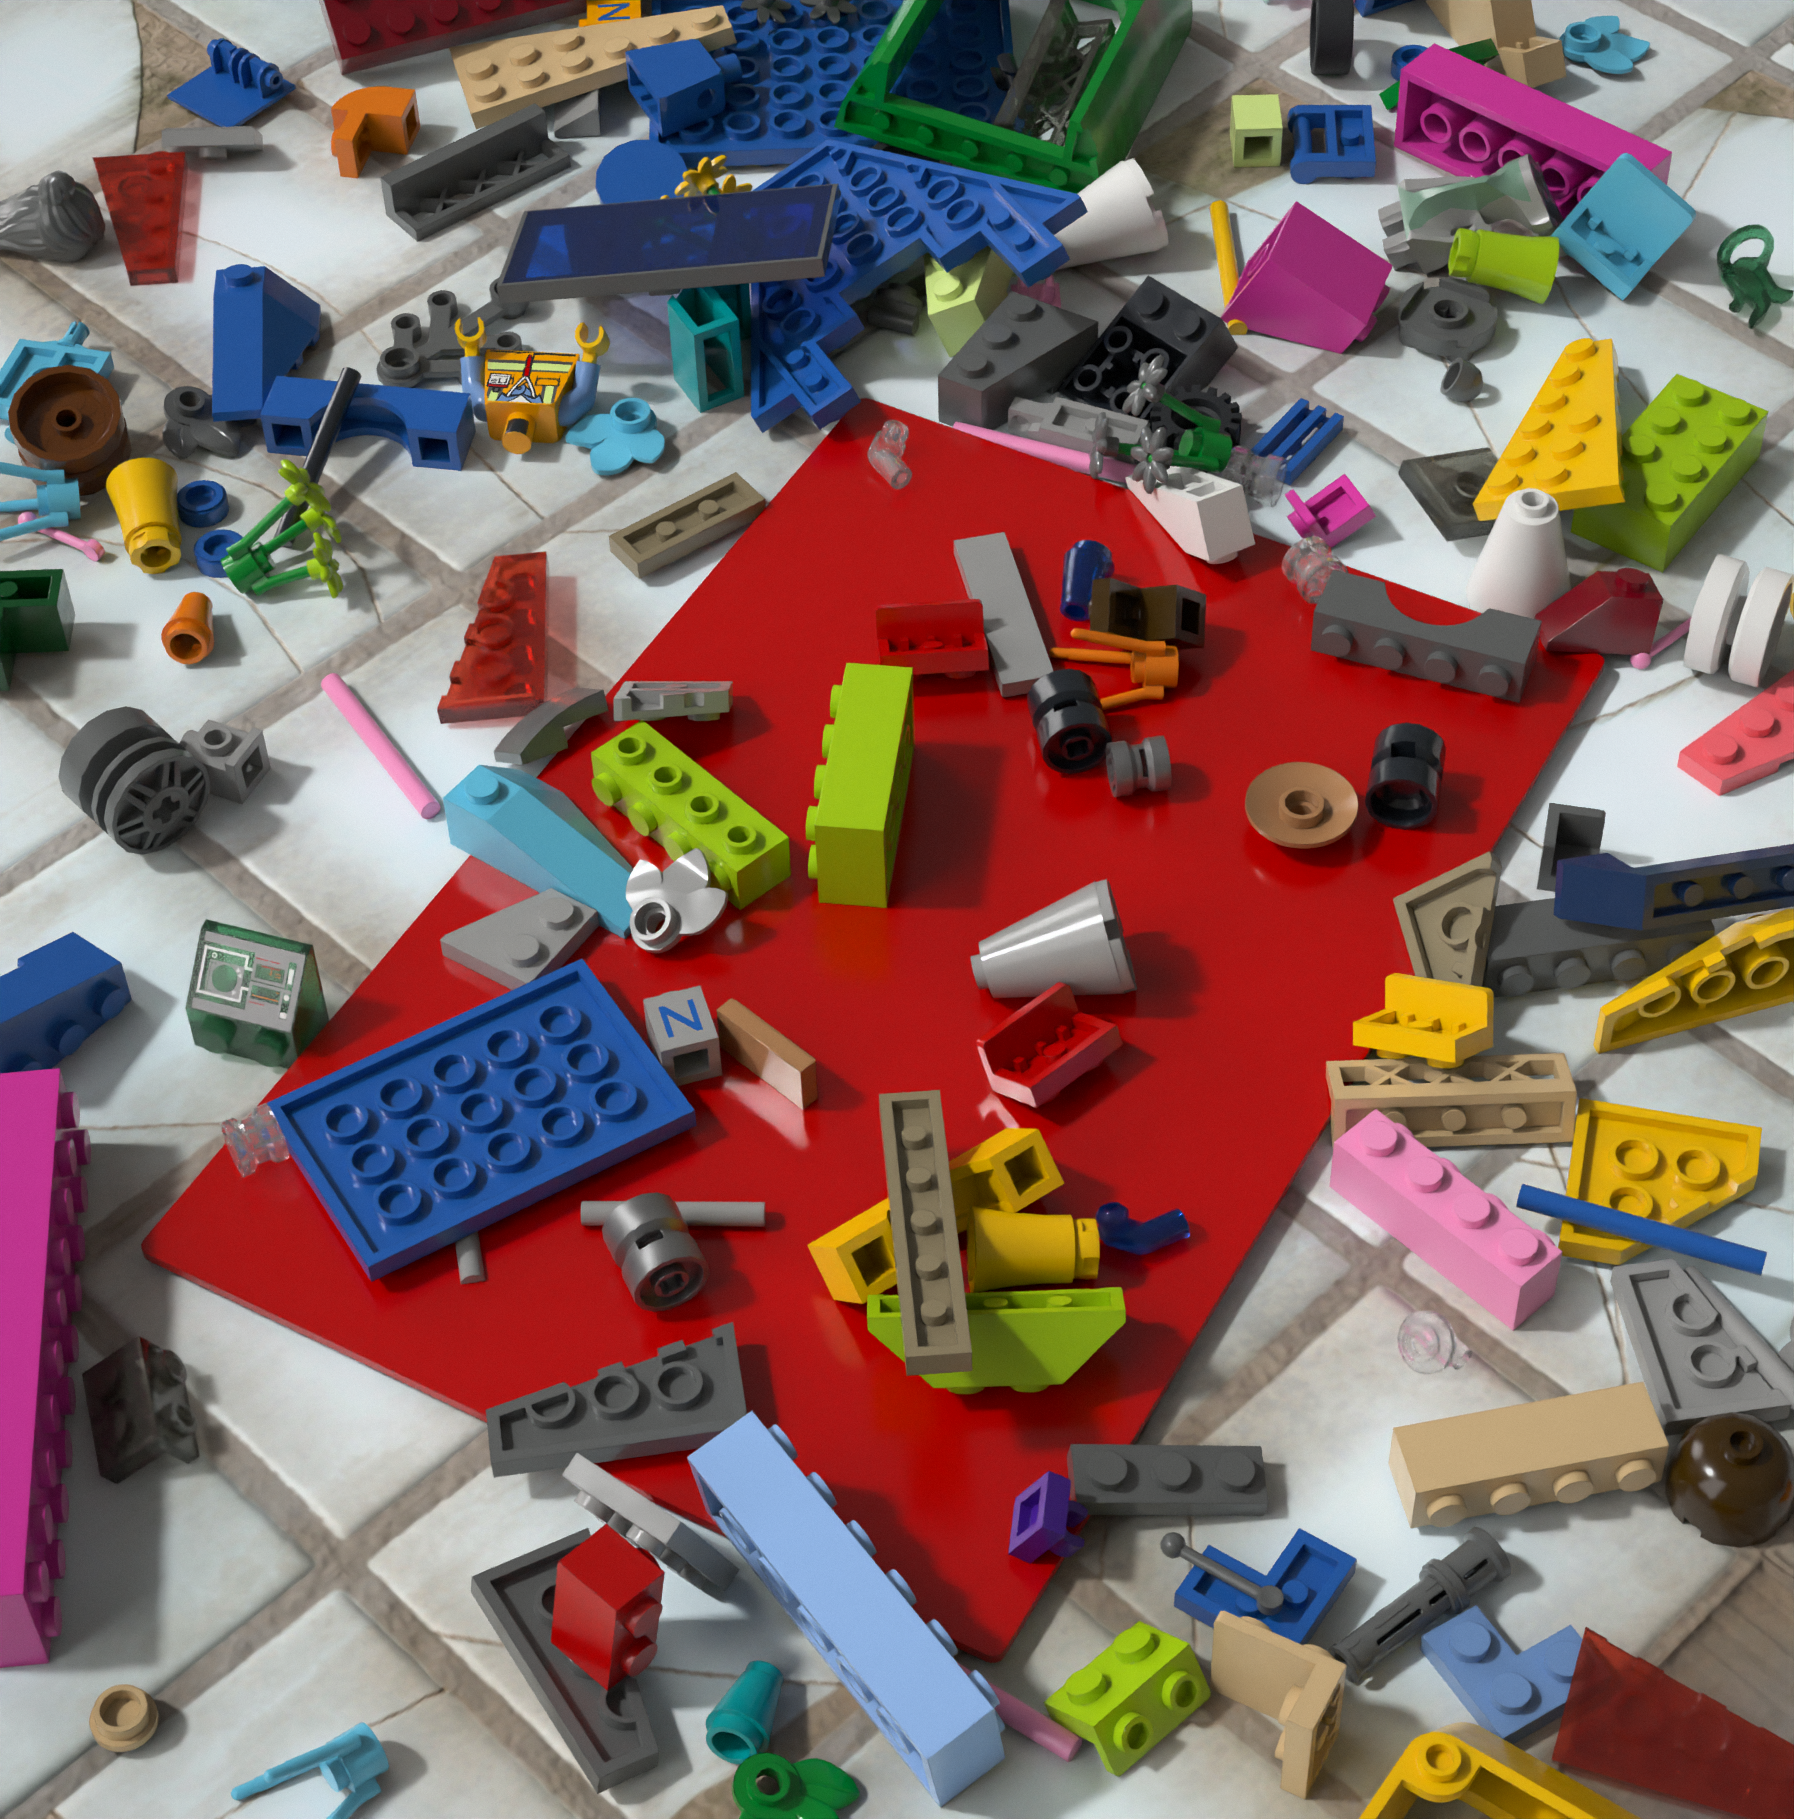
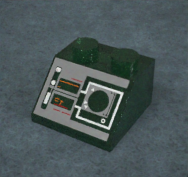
[185,919,329,1069]

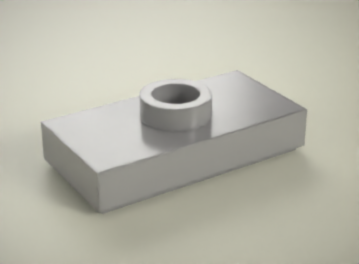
[161,126,263,160]

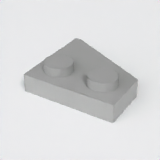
[613,681,733,721]
[440,888,599,990]

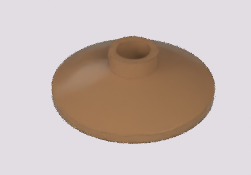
[1245,762,1358,849]

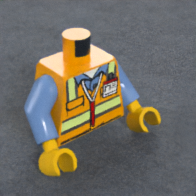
[454,317,610,454]

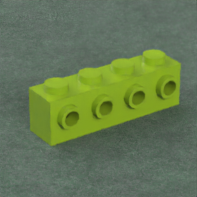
[591,720,791,910]

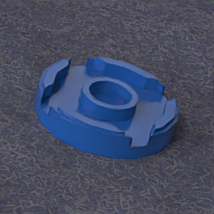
[595,140,688,204]

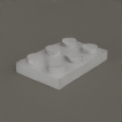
[562,1453,740,1591]

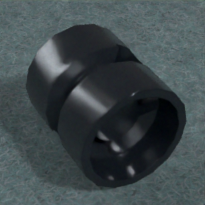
[1027,669,1112,774]
[1365,723,1447,830]

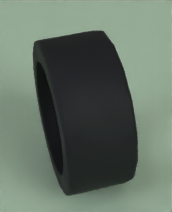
[1310,0,1354,75]

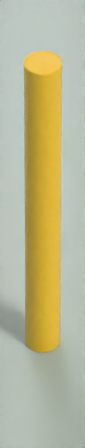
[1209,200,1248,335]

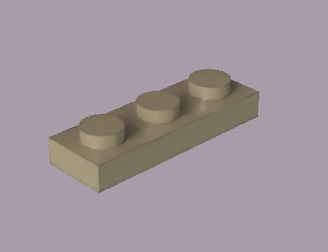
[609,472,766,579]

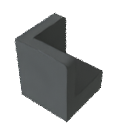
[1537,803,1606,892]

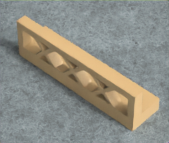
[1326,1053,1577,1148]

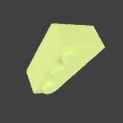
[923,246,1017,357]

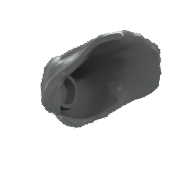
[0,170,105,263]

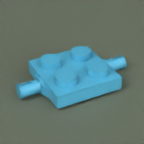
[0,321,114,444]

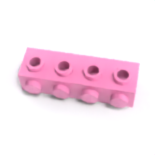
[1329,1109,1563,1331]

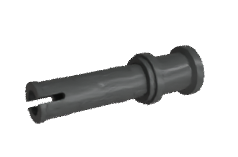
[1328,1527,1511,1683]

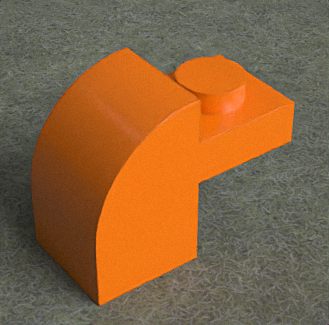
[331,86,421,178]

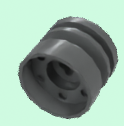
[58,706,211,855]

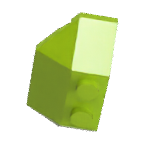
[867,1287,1126,1394]

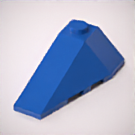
[212,264,322,422]

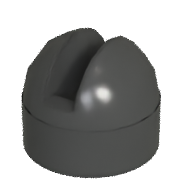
[1440,358,1483,402]

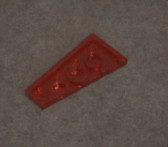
[92,151,188,286]
[437,551,549,724]
[1551,1627,1794,1819]

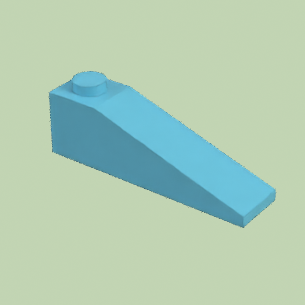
[443,764,633,939]

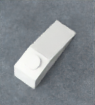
[1125,466,1255,564]

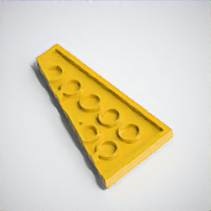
[1473,338,1625,521]

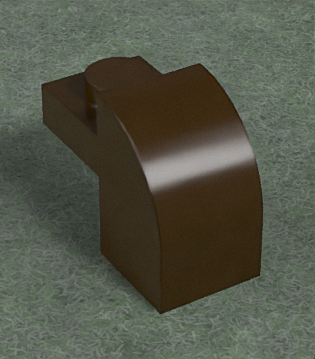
[1088,578,1206,650]

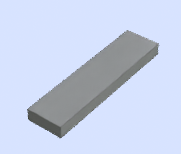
[954,532,1053,698]

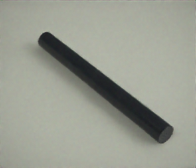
[273,367,362,548]

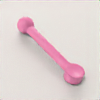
[18,512,105,561]
[1630,617,1692,669]

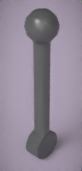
[1160,1532,1283,1615]

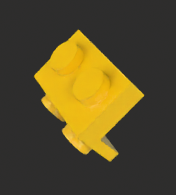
[1353,973,1494,1068]

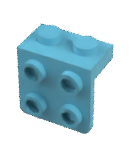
[1551,153,1696,301]

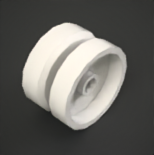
[1683,554,1794,688]

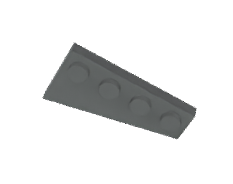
[471,1528,659,1794]

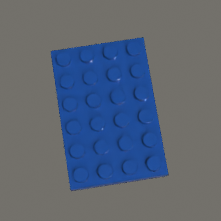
[264,958,697,1282]

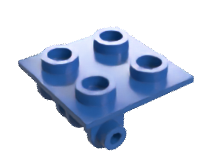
[167,38,296,127]

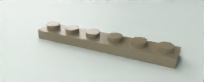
[879,1090,972,1376]

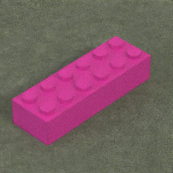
[1394,43,1672,219]

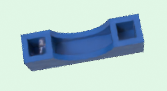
[260,376,476,471]

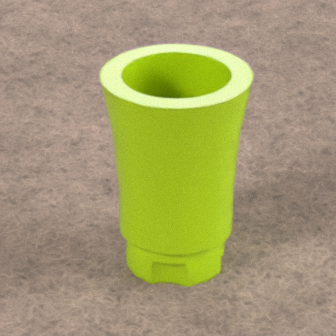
[1448,228,1559,304]

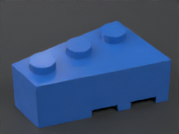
[0,932,132,1073]

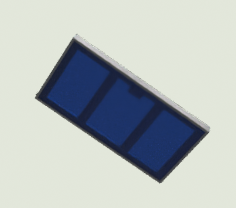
[496,183,841,304]

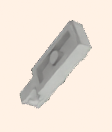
[1008,396,1150,464]

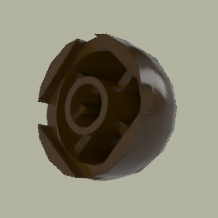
[1665,1412,1794,1548]

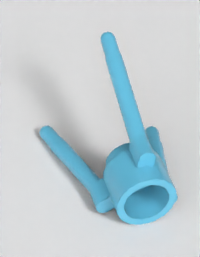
[0,462,81,541]
[231,1722,389,1819]

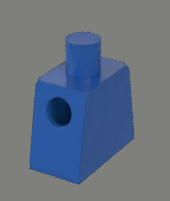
[625,39,742,137]

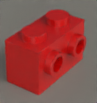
[551,1524,665,1691]

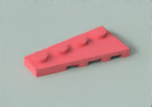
[1677,669,1794,796]

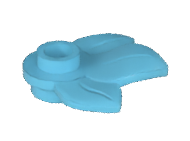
[1559,16,1650,74]
[565,398,665,476]

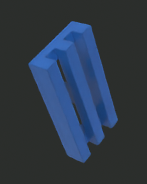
[1247,398,1344,485]

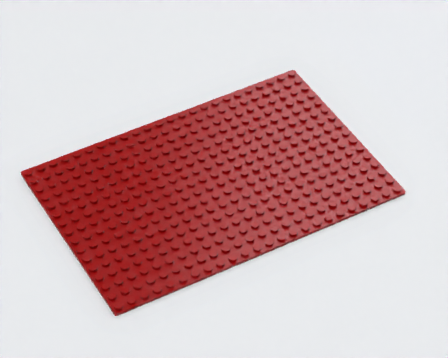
[141,398,1605,1663]

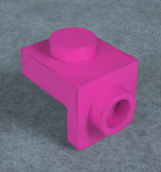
[1285,474,1376,552]

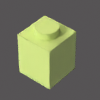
[1230,94,1283,168]

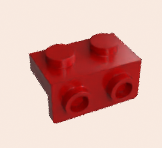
[875,599,989,681]
[976,982,1123,1108]

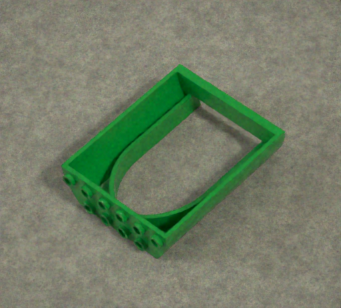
[834,0,1193,194]

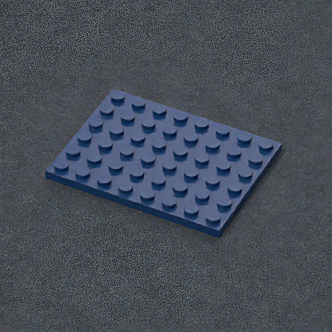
[649,0,1021,168]

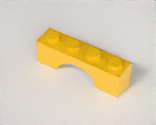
[807,1128,1064,1304]

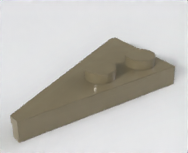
[1393,851,1502,987]

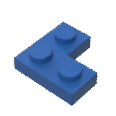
[1174,1528,1357,1645]

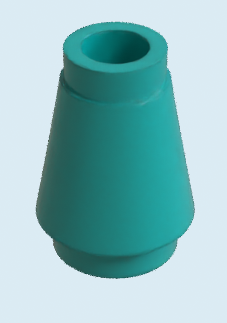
[706,1660,784,1765]

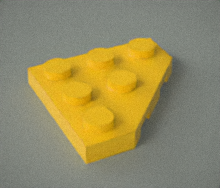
[1558,1098,1762,1265]

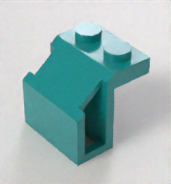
[667,249,751,413]

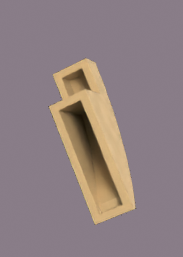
[1425,0,1567,88]

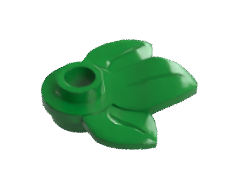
[731,1753,860,1819]

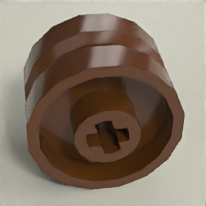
[8,365,132,496]

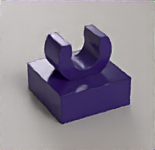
[1008,1471,1088,1563]

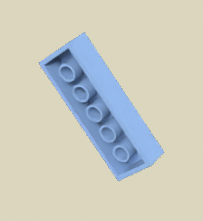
[687,1411,1005,1808]

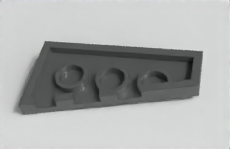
[486,1322,747,1478]

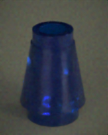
[1060,540,1115,621]

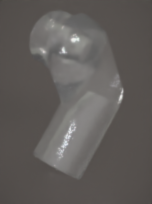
[867,420,912,489]

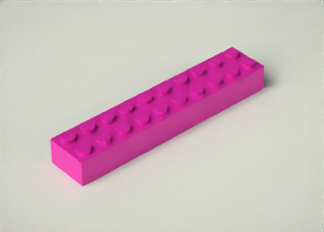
[0,1068,91,1668]

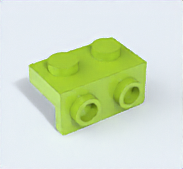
[1043,1621,1211,1776]

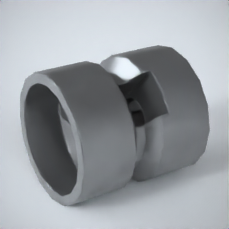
[602,1192,709,1312]

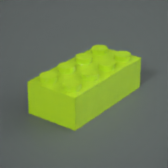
[1570,374,1769,573]
[806,663,915,908]

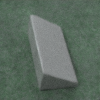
[554,88,601,138]

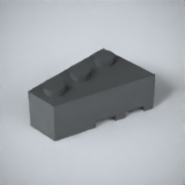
[938,291,1098,430]

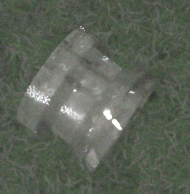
[1281,536,1349,604]
[220,1103,289,1177]

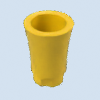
[106,458,182,574]
[967,1206,1100,1293]

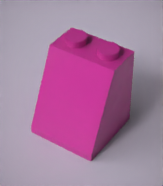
[1221,201,1393,354]

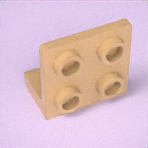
[1210,1611,1347,1800]

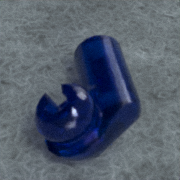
[1095,1202,1190,1255]

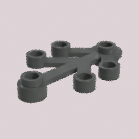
[376,277,530,388]

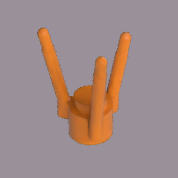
[1049,628,1179,710]

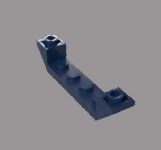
[1553,844,1794,931]

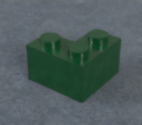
[0,569,75,691]

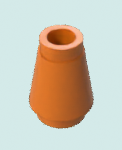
[161,592,214,664]

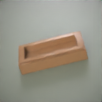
[717,998,818,1110]

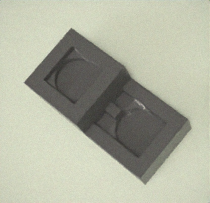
[493,687,608,765]

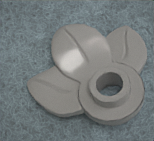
[626,848,728,953]

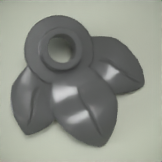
[162,386,258,460]

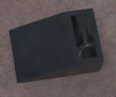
[1057,275,1238,423]

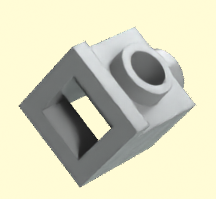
[180,719,271,804]

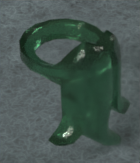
[1717,224,1794,329]

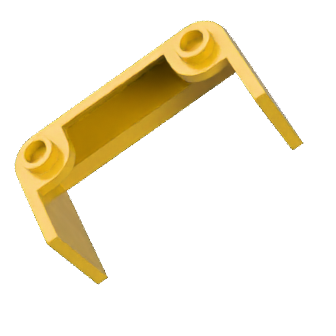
[1359,1722,1641,1819]

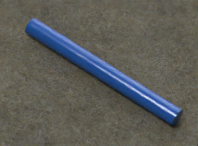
[1516,1184,1767,1276]

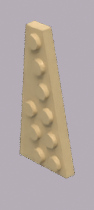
[449,5,737,129]

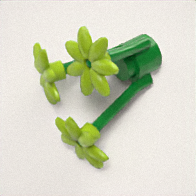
[221,459,343,599]

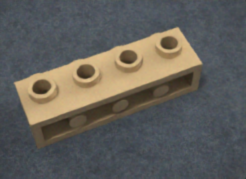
[1388,1382,1669,1529]

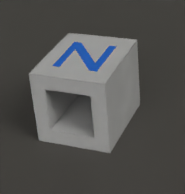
[643,986,722,1086]

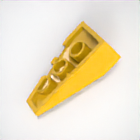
[1593,909,1794,1054]

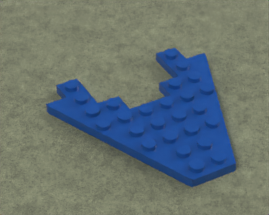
[751,139,1088,433]

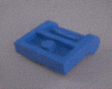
[1287,105,1376,184]

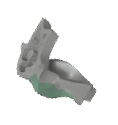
[1378,154,1567,274]

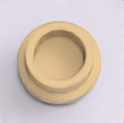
[89,1684,159,1752]

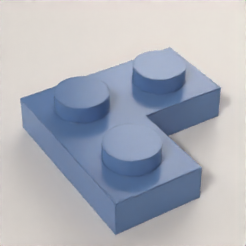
[1420,1605,1612,1745]

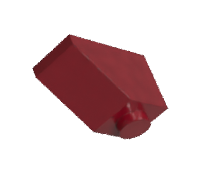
[1534,568,1664,655]

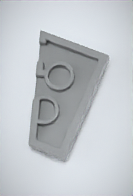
[1610,1258,1792,1436]

